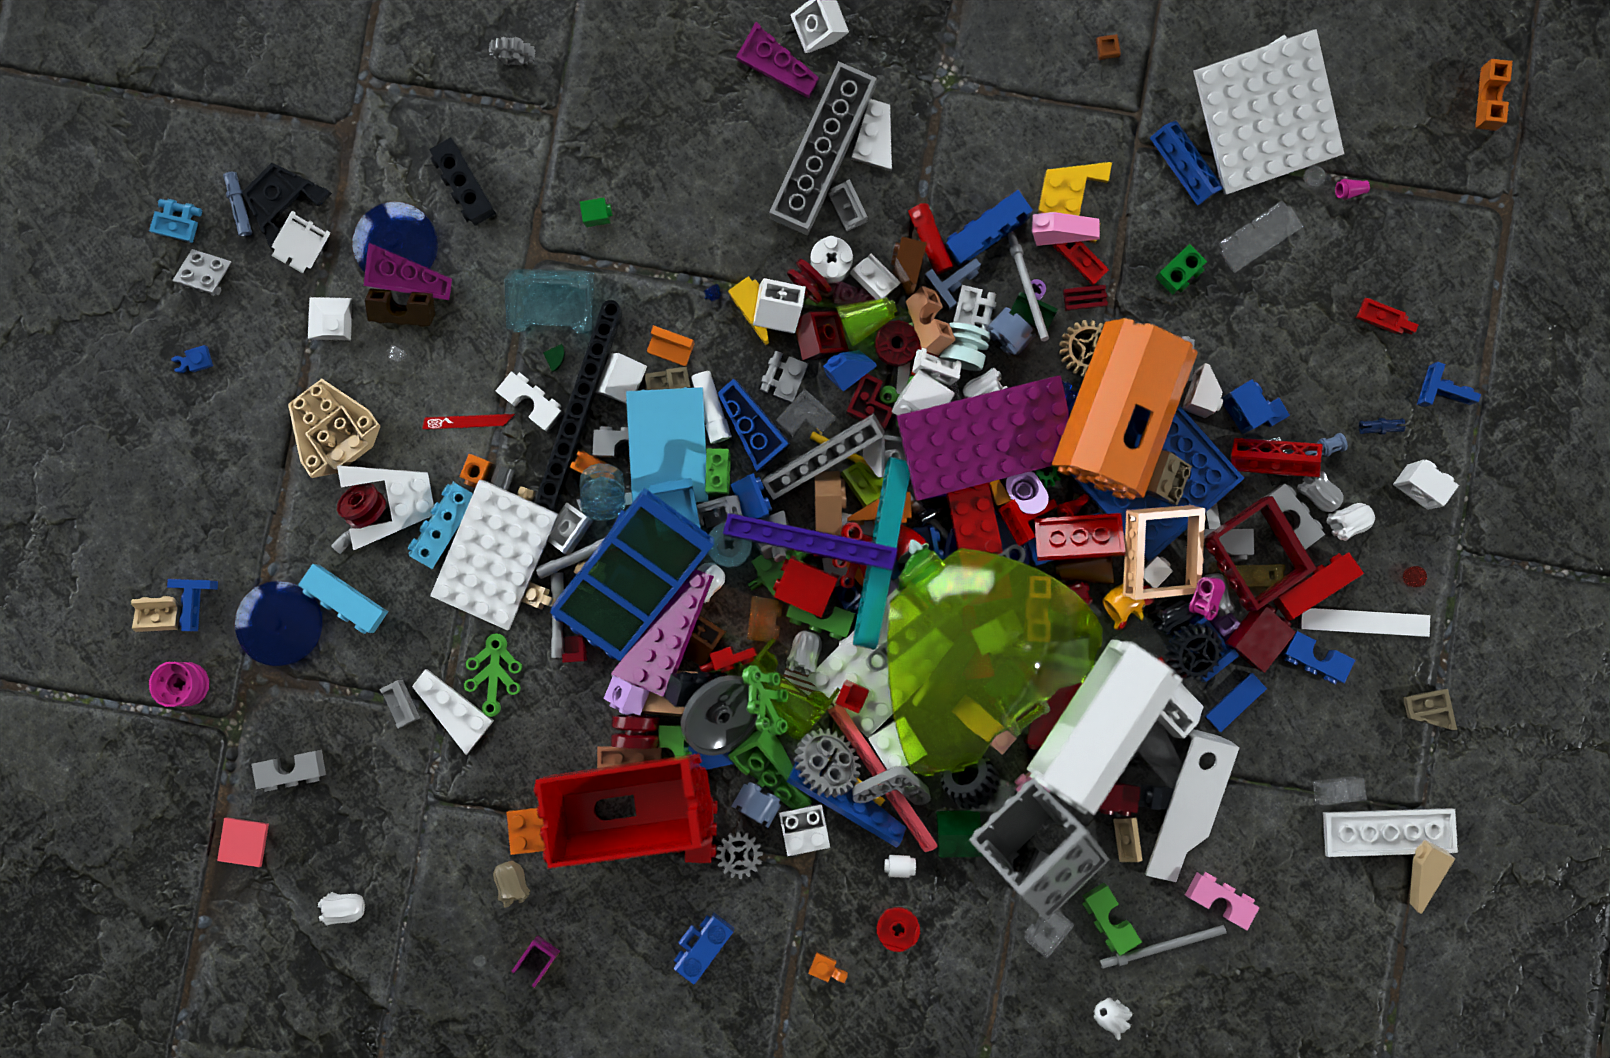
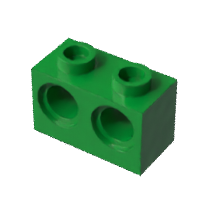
[1155,244,1207,295]

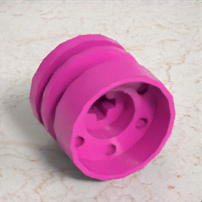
[149,662,209,707]

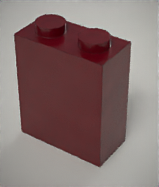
[1225,604,1296,673]

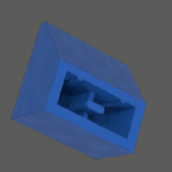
[731,473,772,519]

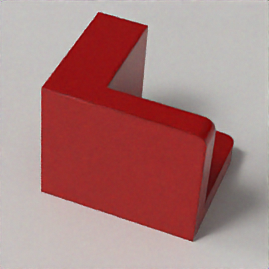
[835,679,869,713]

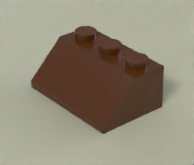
[891,237,927,297]

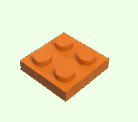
[507,808,545,855]

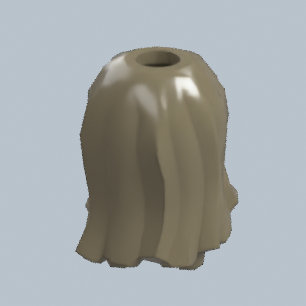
[493,861,530,908]

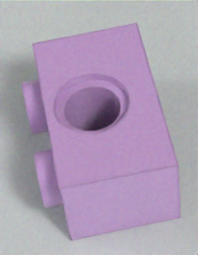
[604,675,650,716]

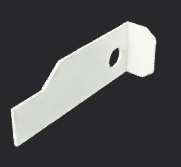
[1145,729,1239,882]

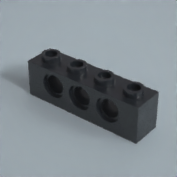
[429,137,496,226]

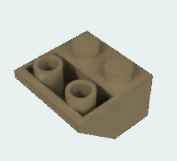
[1145,450,1192,506]

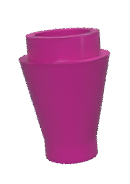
[1335,179,1370,200]

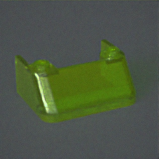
[750,637,840,739]

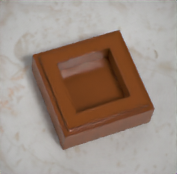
[1096,34,1121,60]

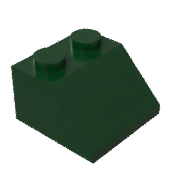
[936,810,983,857]

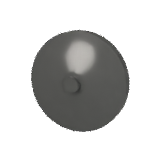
[681,675,758,755]

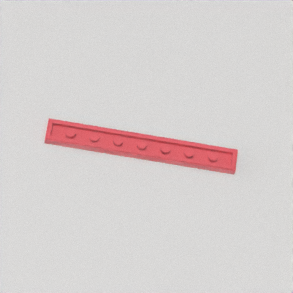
[828,704,938,852]

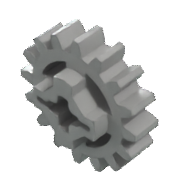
[489,37,535,66]
[716,831,763,879]

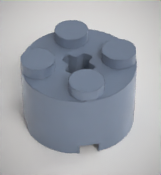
[987,307,1036,356]
[731,782,781,828]

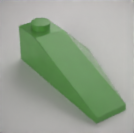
[728,729,812,810]

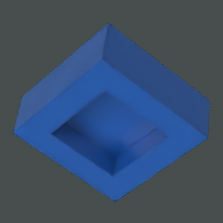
[1266,398,1290,427]

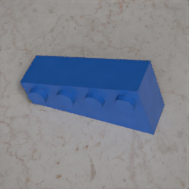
[945,190,1033,267]

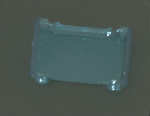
[504,269,594,334]

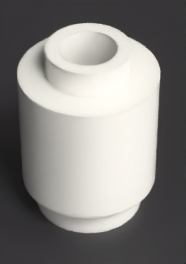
[884,855,916,878]

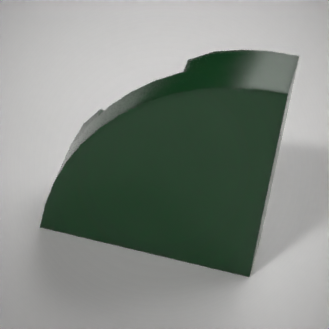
[543,344,565,372]

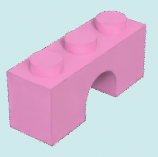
[1185,872,1260,930]

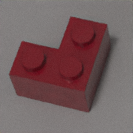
[846,374,893,431]
[1097,782,1141,816]

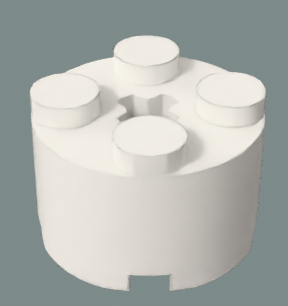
[811,236,853,284]

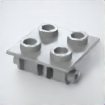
[173,249,232,296]

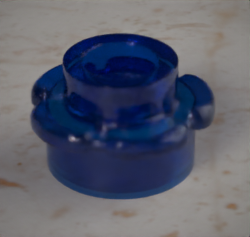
[703,284,723,302]

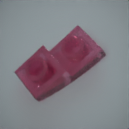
[831,281,878,314]

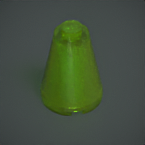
[836,297,898,346]

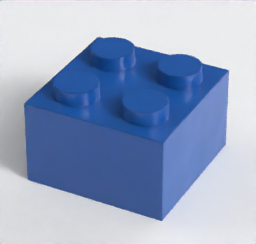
[1221,379,1275,434]

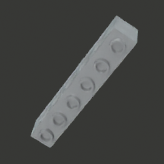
[762,414,885,500]

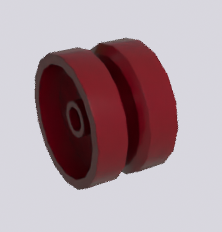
[611,714,660,749]

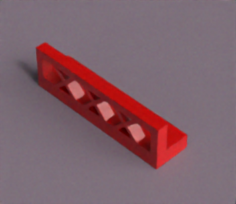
[1231,438,1323,477]

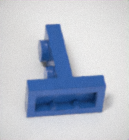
[1417,362,1481,407]
[167,579,218,631]

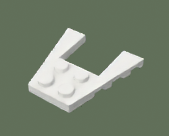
[337,465,434,550]

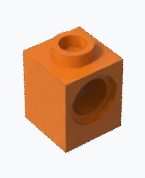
[459,454,493,488]

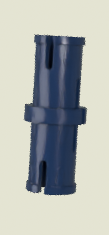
[1358,418,1406,435]

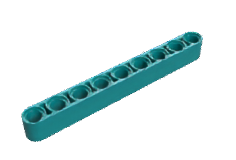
[853,457,910,650]

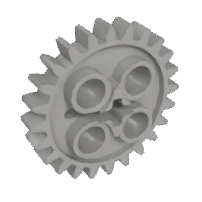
[794,728,861,798]

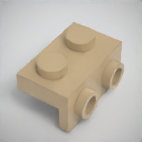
[131,596,181,632]

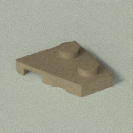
[1403,689,1457,730]

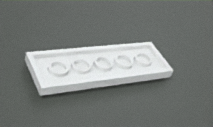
[1323,808,1458,857]

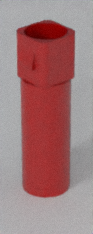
[908,203,954,275]

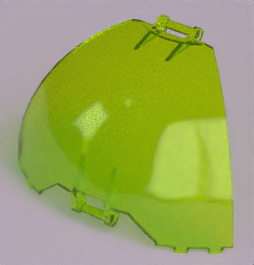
[887,548,1103,776]

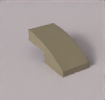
[643,367,690,390]

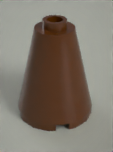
[1055,556,1115,584]

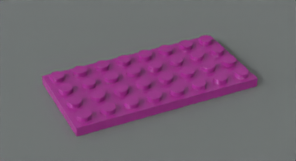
[896,375,1069,500]

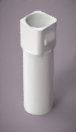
[691,371,732,443]

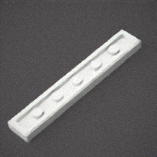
[1299,608,1430,637]

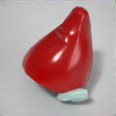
[896,524,929,564]

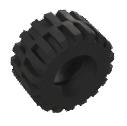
[940,749,1000,810]

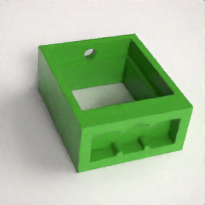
[705,448,731,497]

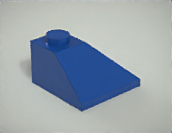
[823,350,877,391]

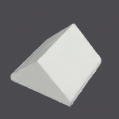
[595,353,647,403]
[548,502,593,555]

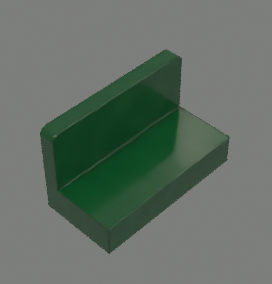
[1010,292,1058,331]

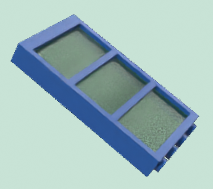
[550,488,714,661]

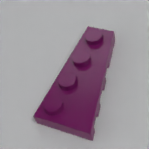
[736,22,819,98]
[363,243,452,300]

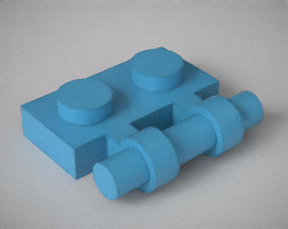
[149,199,202,243]

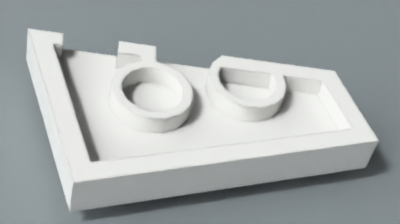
[852,99,892,171]

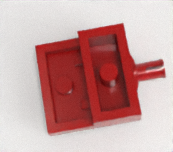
[699,646,758,673]

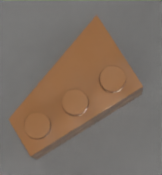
[815,471,846,536]

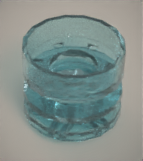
[579,464,626,521]
[708,522,753,568]

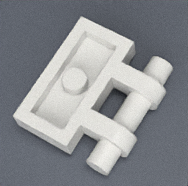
[953,285,996,331]

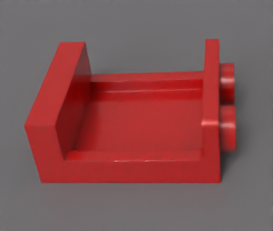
[773,555,840,617]

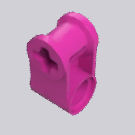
[1189,577,1225,620]

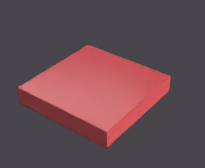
[217,817,269,867]

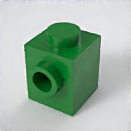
[580,198,613,227]

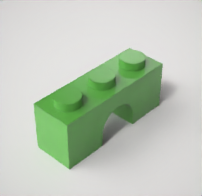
[786,604,855,640]
[659,724,692,757]
[1082,882,1142,956]

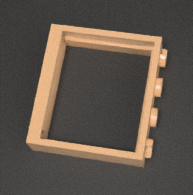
[1123,505,1206,600]

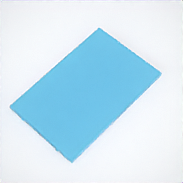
[626,387,708,503]

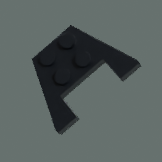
[242,163,332,250]

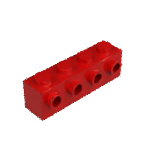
[1273,552,1364,621]

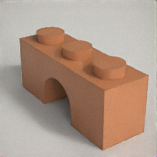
[905,286,955,355]

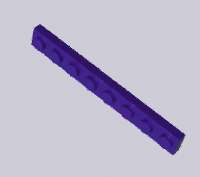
[723,513,898,571]

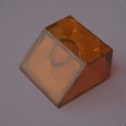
[747,596,783,643]

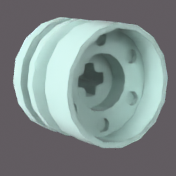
[940,322,991,371]

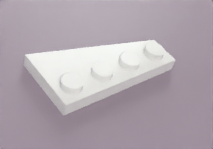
[412,669,494,755]

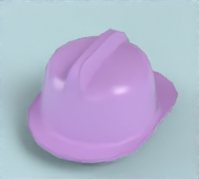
[1006,471,1049,514]

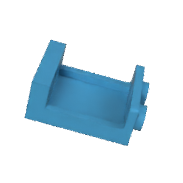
[649,478,700,541]

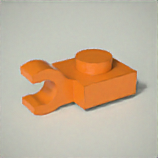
[808,952,848,983]

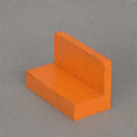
[647,325,695,366]

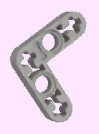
[852,766,931,805]

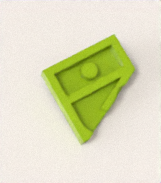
[841,461,883,507]

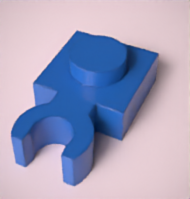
[171,345,213,373]

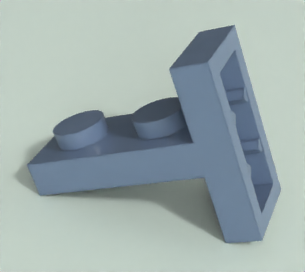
[924,258,981,312]

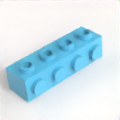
[408,481,473,569]
[298,564,388,634]

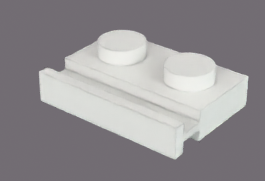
[850,254,901,302]

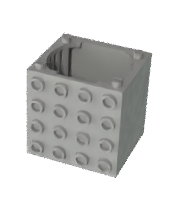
[969,778,1110,921]

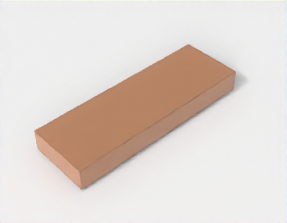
[597,746,662,768]

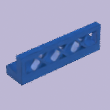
[1150,120,1223,205]

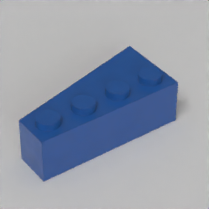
[718,379,791,472]

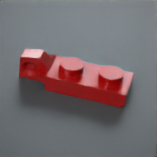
[1356,298,1419,335]

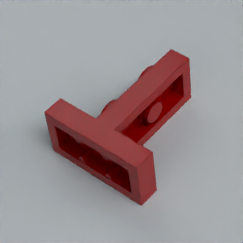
[998,499,1058,546]

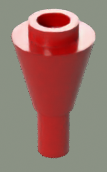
[1057,494,1090,517]

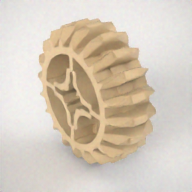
[1059,320,1103,377]

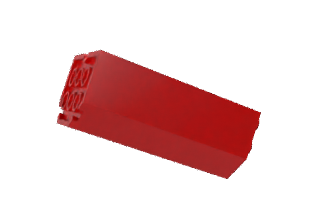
[534,753,714,868]

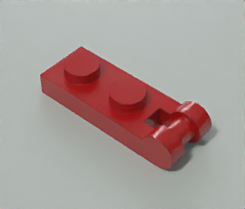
[1052,241,1109,286]

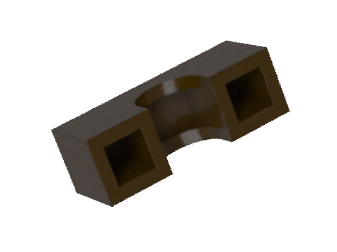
[364,288,435,327]

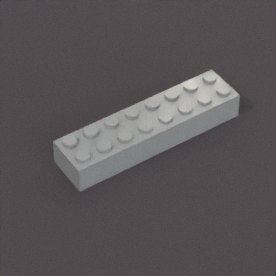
[769,61,877,236]

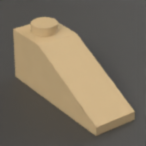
[1410,839,1455,914]

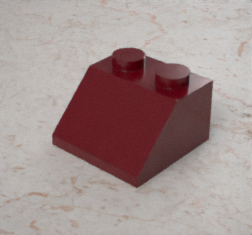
[795,311,849,360]

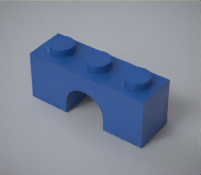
[1280,631,1355,685]

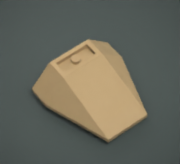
[288,379,380,478]

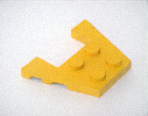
[1038,162,1112,243]

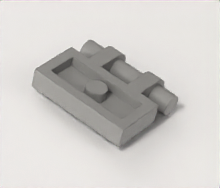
[760,351,808,403]

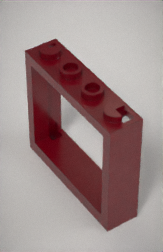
[1205,496,1316,611]

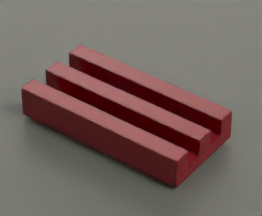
[1063,285,1108,311]

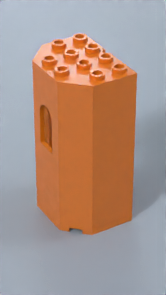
[1051,318,1198,500]

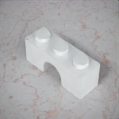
[496,371,564,433]

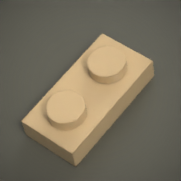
[1113,817,1142,862]

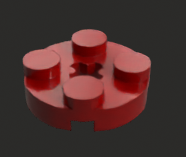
[876,907,920,952]

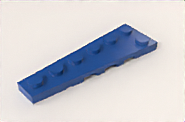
[787,762,907,848]

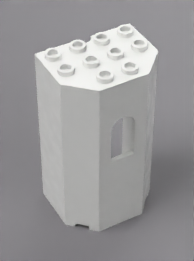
[1027,639,1183,814]

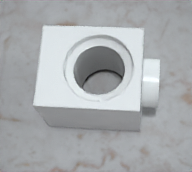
[1143,556,1173,588]

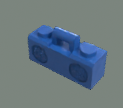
[674,913,734,985]

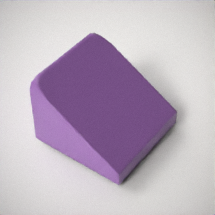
[1211,613,1240,642]

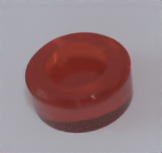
[1403,566,1427,588]

